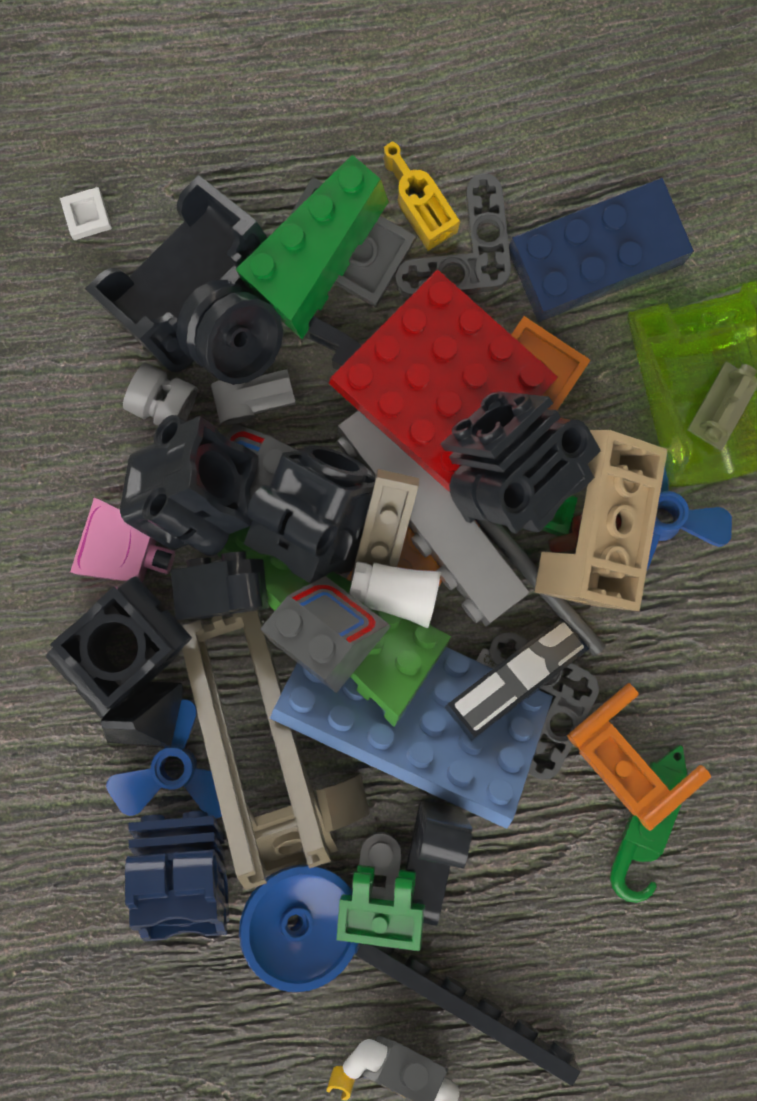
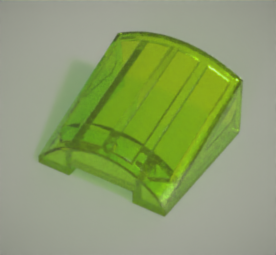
[627,281,757,487]

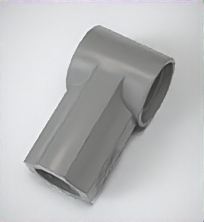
[211,369,296,425]

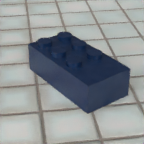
[509,178,694,323]

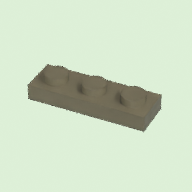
[351,469,419,583]

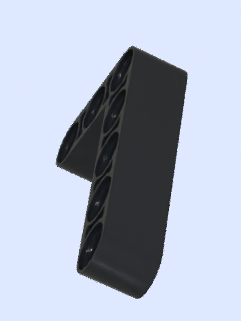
[405,800,472,926]

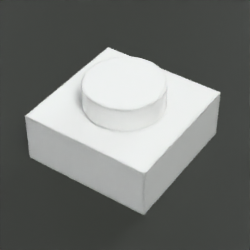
[60,187,112,240]

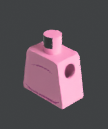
[70,498,175,582]

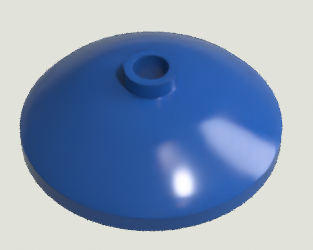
[239,865,359,992]

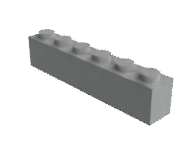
[336,411,530,626]

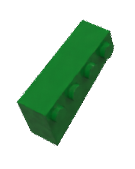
[235,155,389,339]

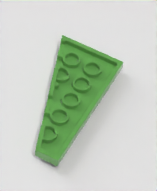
[217,526,451,727]

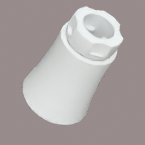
[349,561,441,628]

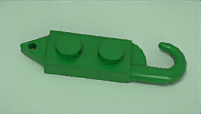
[610,745,687,903]

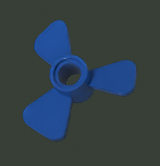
[647,455,732,570]
[106,700,222,819]

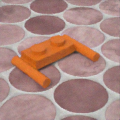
[567,683,711,831]

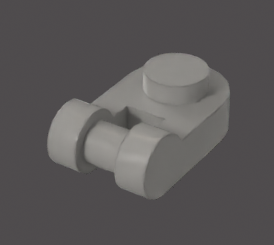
[359,832,401,901]

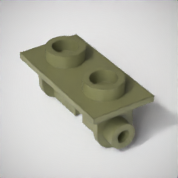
[687,361,757,451]

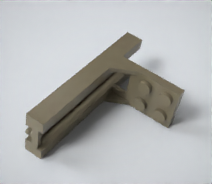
[182,610,338,890]

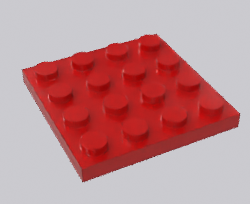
[328,269,558,492]

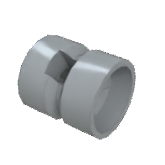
[123,362,198,426]

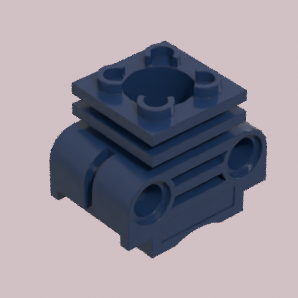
[125,811,230,942]

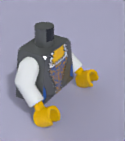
[326,1035,459,1101]

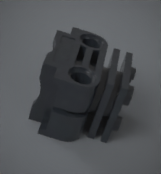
[441,391,601,534]

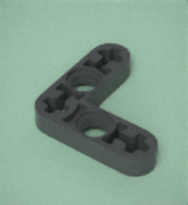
[395,173,511,299]
[488,632,599,780]

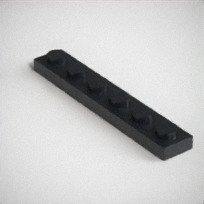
[355,943,581,1086]

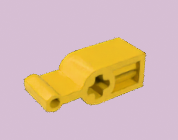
[384,141,460,251]

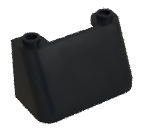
[85,175,268,372]

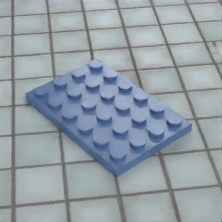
[270,647,553,829]

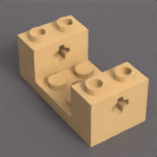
[534,430,668,612]

